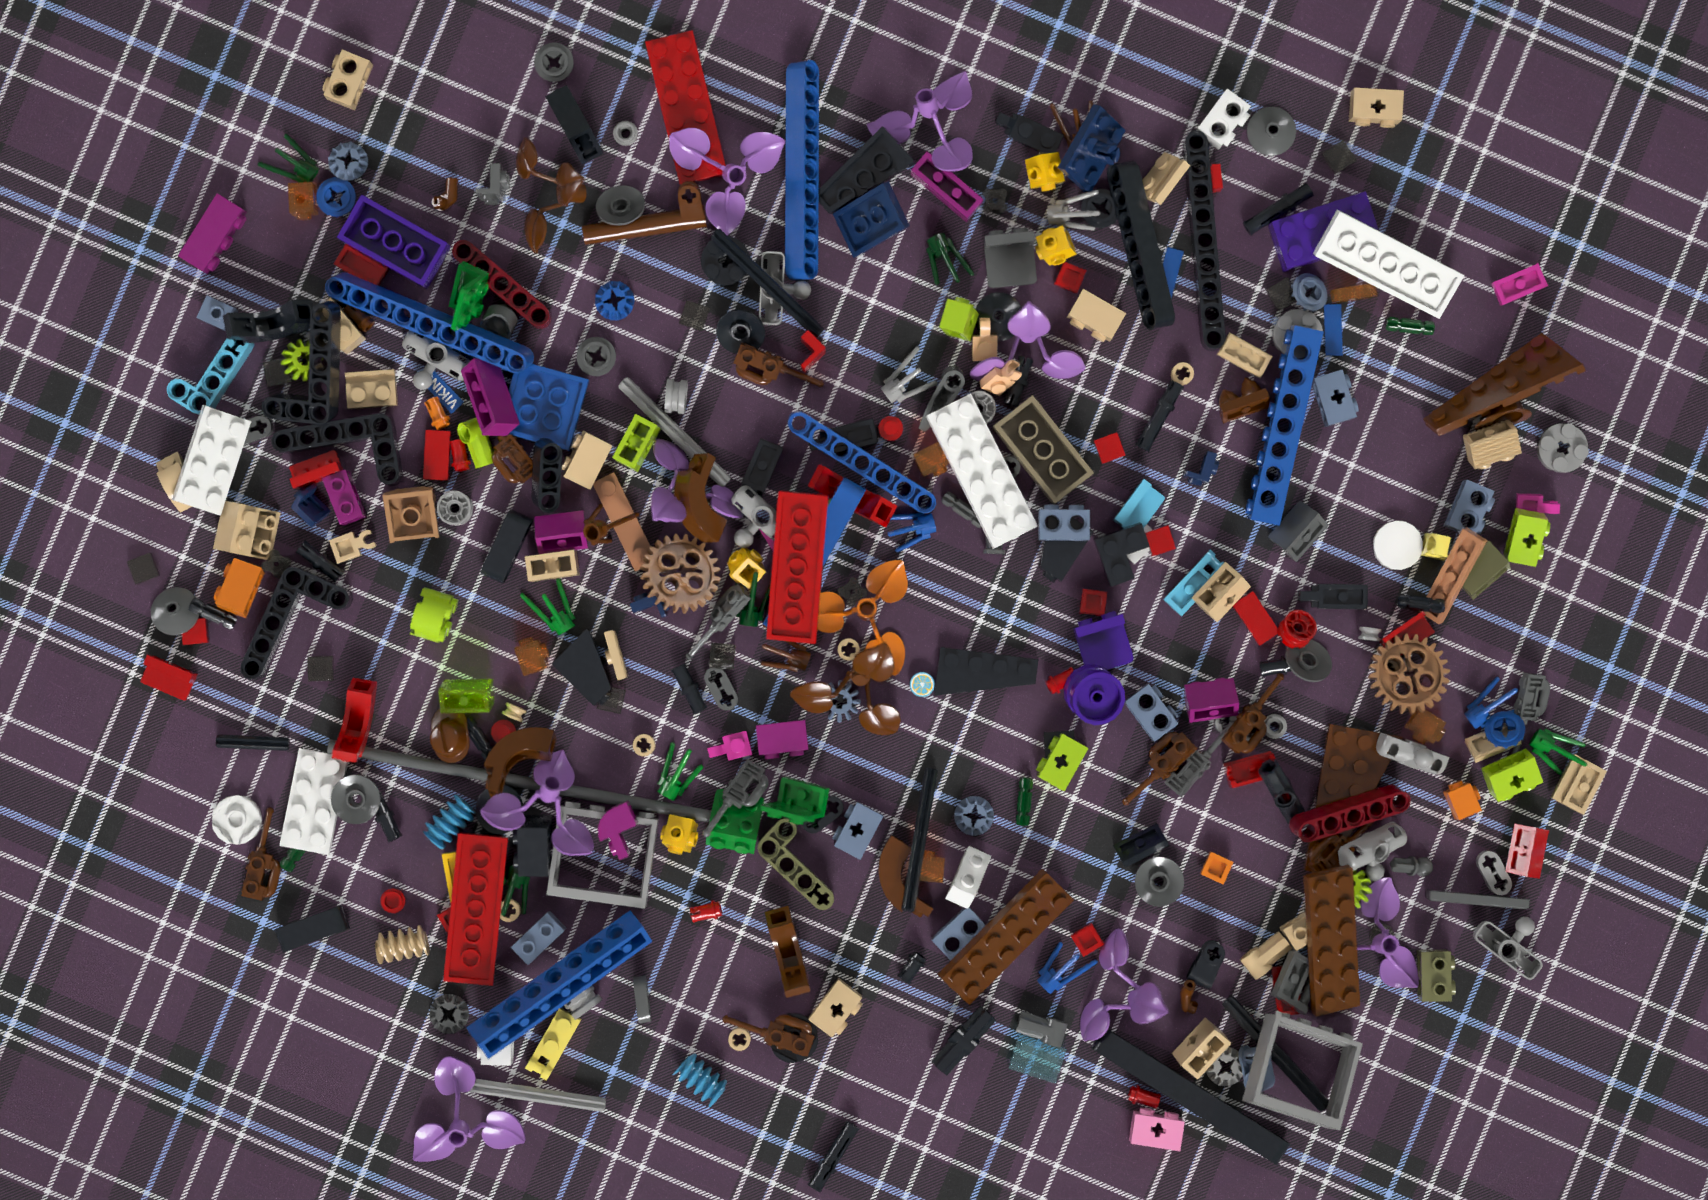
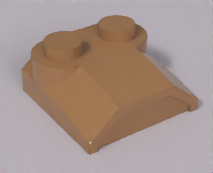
[382,486,439,543]

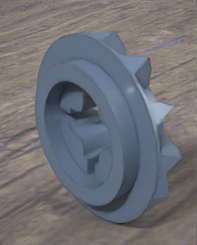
[328,142,368,181]
[1290,273,1327,312]
[954,796,994,836]

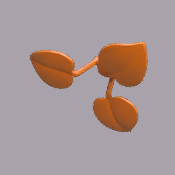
[818,560,908,676]

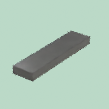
[1425,889,1530,909]

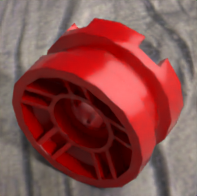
[1277,610,1317,649]

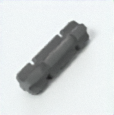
[941,492,981,528]

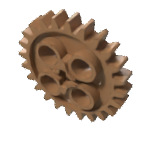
[640,534,721,614]
[1368,634,1450,715]

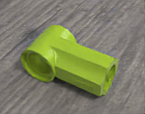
[457,418,493,468]

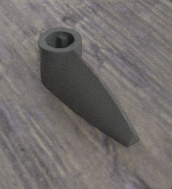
[918,366,965,432]

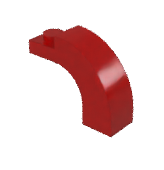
[808,464,897,528]
[332,678,377,762]

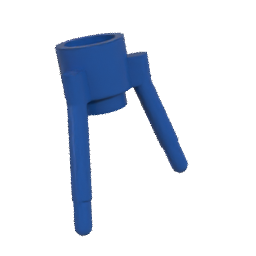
[888,512,936,553]
[1464,677,1518,729]
[1037,942,1098,994]

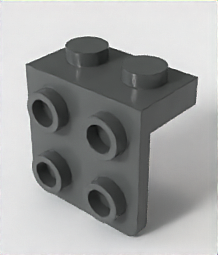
[983,228,1037,288]

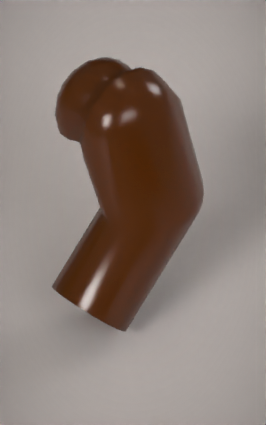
[432,178,458,211]
[1180,980,1198,1014]

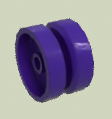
[1064,664,1125,725]

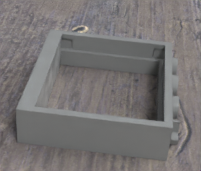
[547,801,659,909]
[1242,1011,1363,1130]

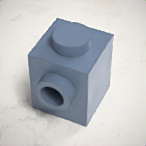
[196,295,238,331]

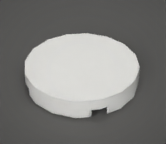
[1373,521,1423,570]
[212,795,262,845]

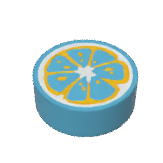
[910,672,935,697]

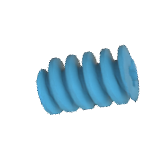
[423,794,476,850]
[672,1053,727,1108]

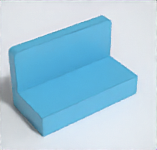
[1113,479,1165,528]

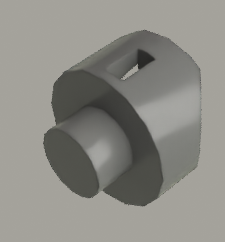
[480,303,518,339]

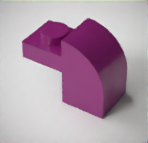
[598,800,638,860]

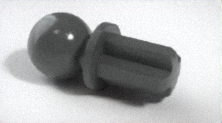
[1390,856,1433,877]

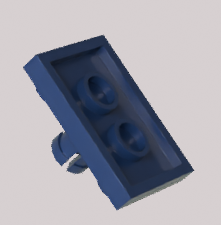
[1058,104,1126,192]
[833,181,910,258]

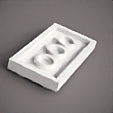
[172,405,251,516]
[279,748,348,855]

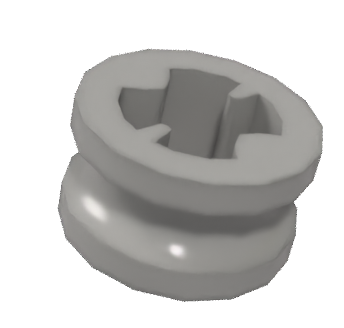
[1358,627,1382,642]

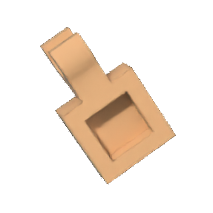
[972,318,997,361]
[979,360,1022,396]

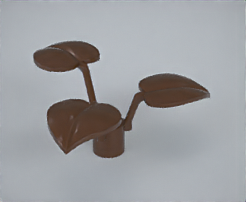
[516,137,586,254]
[790,642,901,735]

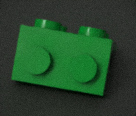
[449,261,489,331]
[760,777,830,824]
[705,789,764,854]

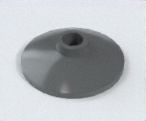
[1247,107,1296,156]
[596,186,645,226]
[151,587,200,635]
[1285,640,1332,682]
[331,775,381,824]
[1135,857,1184,907]

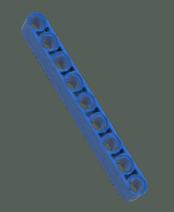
[785,60,819,281]
[325,272,534,373]

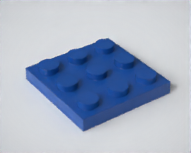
[509,360,589,451]

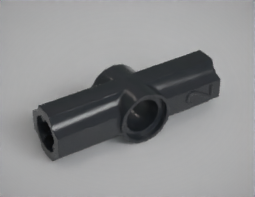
[1258,760,1305,824]
[931,1005,996,1075]

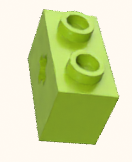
[939,297,979,342]
[612,414,661,472]
[1503,508,1550,567]
[1036,733,1089,791]
[1481,748,1543,802]

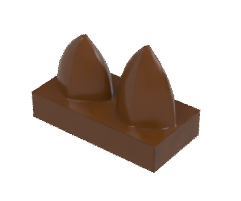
[1219,377,1270,424]

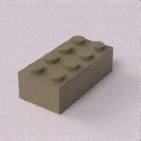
[993,395,1094,505]

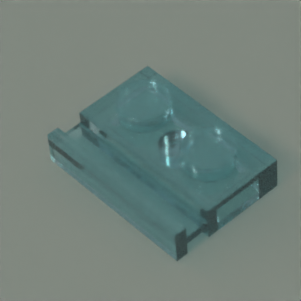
[1008,1033,1067,1084]

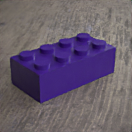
[1268,191,1379,272]
[337,194,451,289]

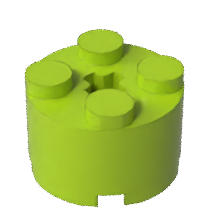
[410,587,458,643]

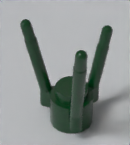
[257,134,320,185]
[926,233,974,285]
[735,572,771,627]
[501,865,531,916]

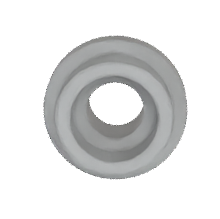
[613,121,638,146]
[1264,714,1287,739]

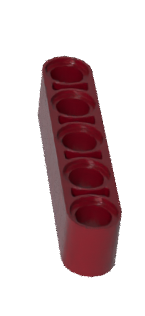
[452,240,552,329]
[1289,784,1411,842]

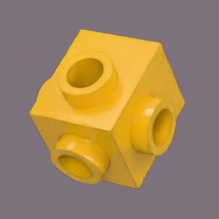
[1025,152,1065,192]
[1035,225,1076,266]
[727,548,766,589]
[661,814,698,855]

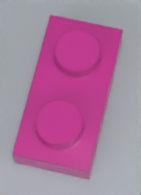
[1491,264,1548,306]

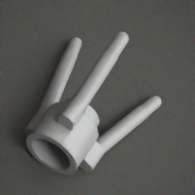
[1047,190,1100,231]
[881,346,938,403]

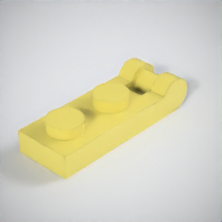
[525,1008,581,1081]

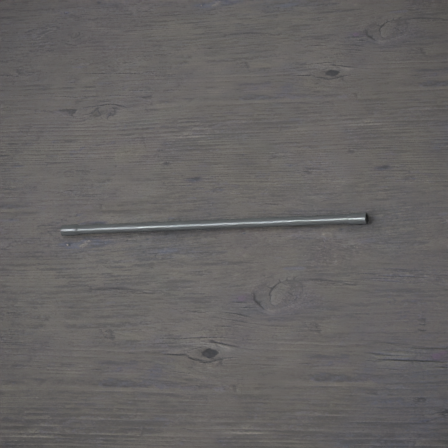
[327,739,711,823]

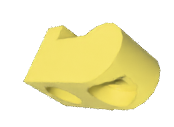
[1421,533,1452,561]

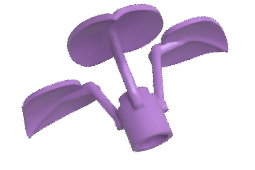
[867,72,973,171]
[669,128,785,235]
[969,301,1086,382]
[651,439,744,522]
[481,750,594,856]
[1357,877,1419,988]
[1080,928,1168,1041]
[413,1056,526,1162]

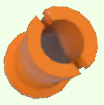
[424,397,450,430]

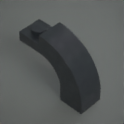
[223,300,313,343]

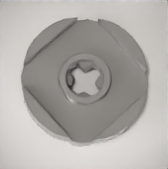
[1272,309,1323,359]
[1537,423,1589,473]

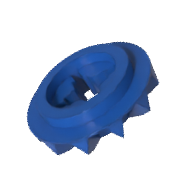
[316,177,357,217]
[595,281,634,321]
[1485,711,1525,749]

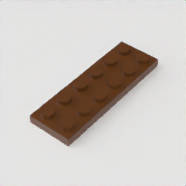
[1303,864,1360,1017]
[937,868,1074,1005]

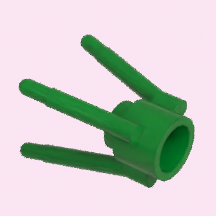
[520,578,575,636]
[1529,728,1587,775]
[657,742,704,801]

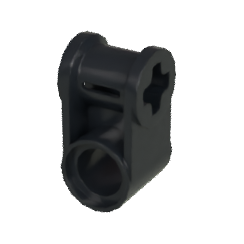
[1186,940,1225,990]

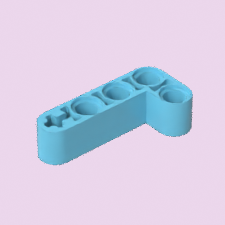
[167,339,254,415]

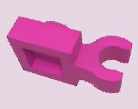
[1516,493,1560,514]
[707,731,752,761]

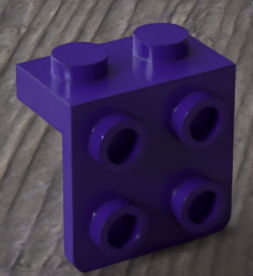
[1073,611,1134,670]

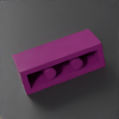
[910,152,984,222]
[178,193,247,274]
[461,358,520,436]

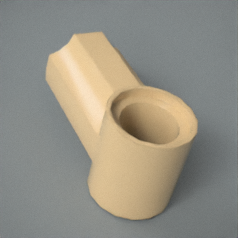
[1240,932,1292,980]

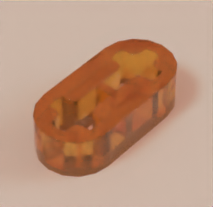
[1330,284,1378,303]

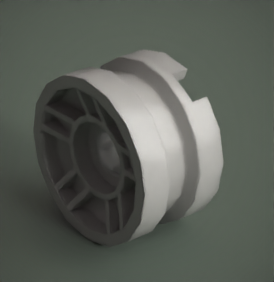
[665,379,688,414]
[970,391,996,424]
[437,491,474,526]
[564,985,602,1020]

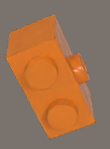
[214,558,265,618]

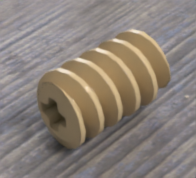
[375,925,430,964]

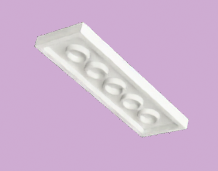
[1313,210,1464,319]
[926,394,1038,549]

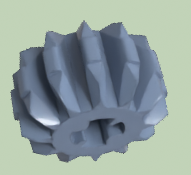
[824,680,861,723]

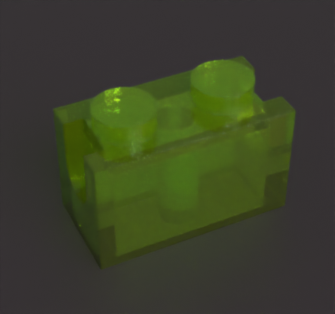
[438,679,495,713]

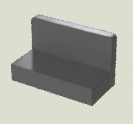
[1268,501,1329,562]

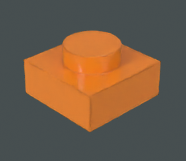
[1200,851,1233,884]

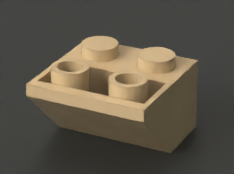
[213,501,281,561]

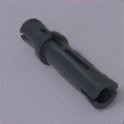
[1243,183,1314,236]
[1135,380,1184,452]
[807,1120,860,1193]

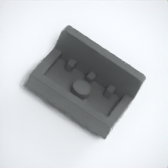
[475,163,510,205]

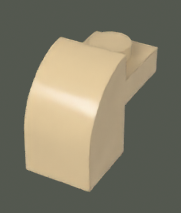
[156,452,192,513]

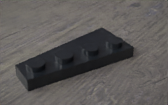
[819,126,917,214]
[934,647,1039,696]

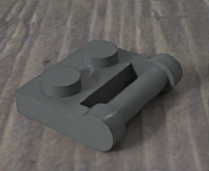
[1271,950,1311,1015]

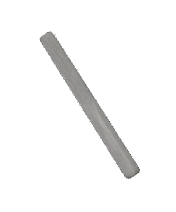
[618,377,731,487]
[468,1079,606,1112]

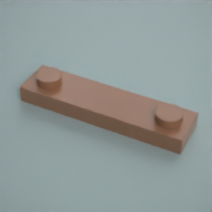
[593,473,650,572]
[1419,527,1487,624]

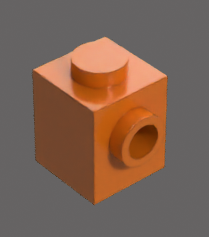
[1443,780,1482,820]

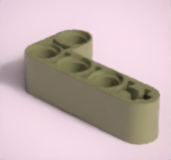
[758,817,834,910]

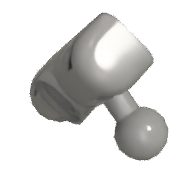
[759,251,811,325]
[402,330,470,390]
[731,485,777,548]
[1376,732,1450,775]
[1338,822,1407,881]
[1473,916,1543,980]

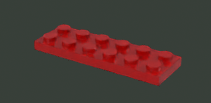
[645,30,726,185]
[766,490,829,644]
[443,832,508,986]

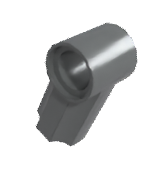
[1015,1011,1068,1048]

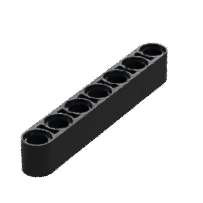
[1107,161,1175,330]

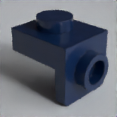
[1183,451,1219,486]
[291,483,331,528]
[630,592,670,618]

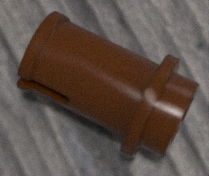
[343,305,375,332]

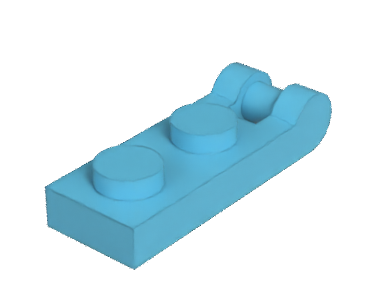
[1163,549,1224,616]

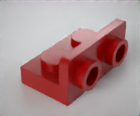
[289,450,343,490]

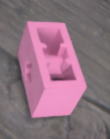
[1129,1108,1185,1151]

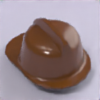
[1474,401,1532,431]
[430,704,470,763]

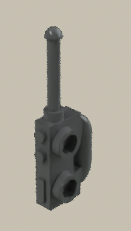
[686,583,751,660]
[1512,672,1550,754]
[1164,721,1235,798]
[703,759,769,837]

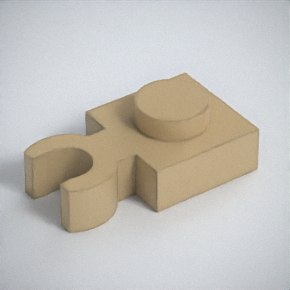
[329,530,377,564]

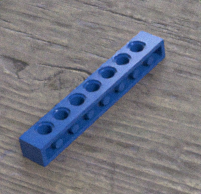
[1245,325,1324,526]
[466,911,653,1059]

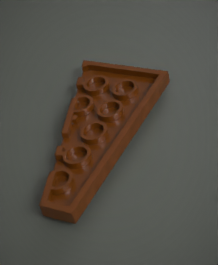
[1423,333,1586,436]
[1303,724,1403,871]

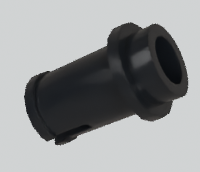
[1259,656,1291,677]
[897,951,927,984]

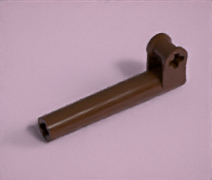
[582,181,707,245]

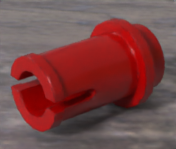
[450,439,471,471]
[1045,667,1074,694]
[690,900,722,923]
[1128,1085,1161,1109]

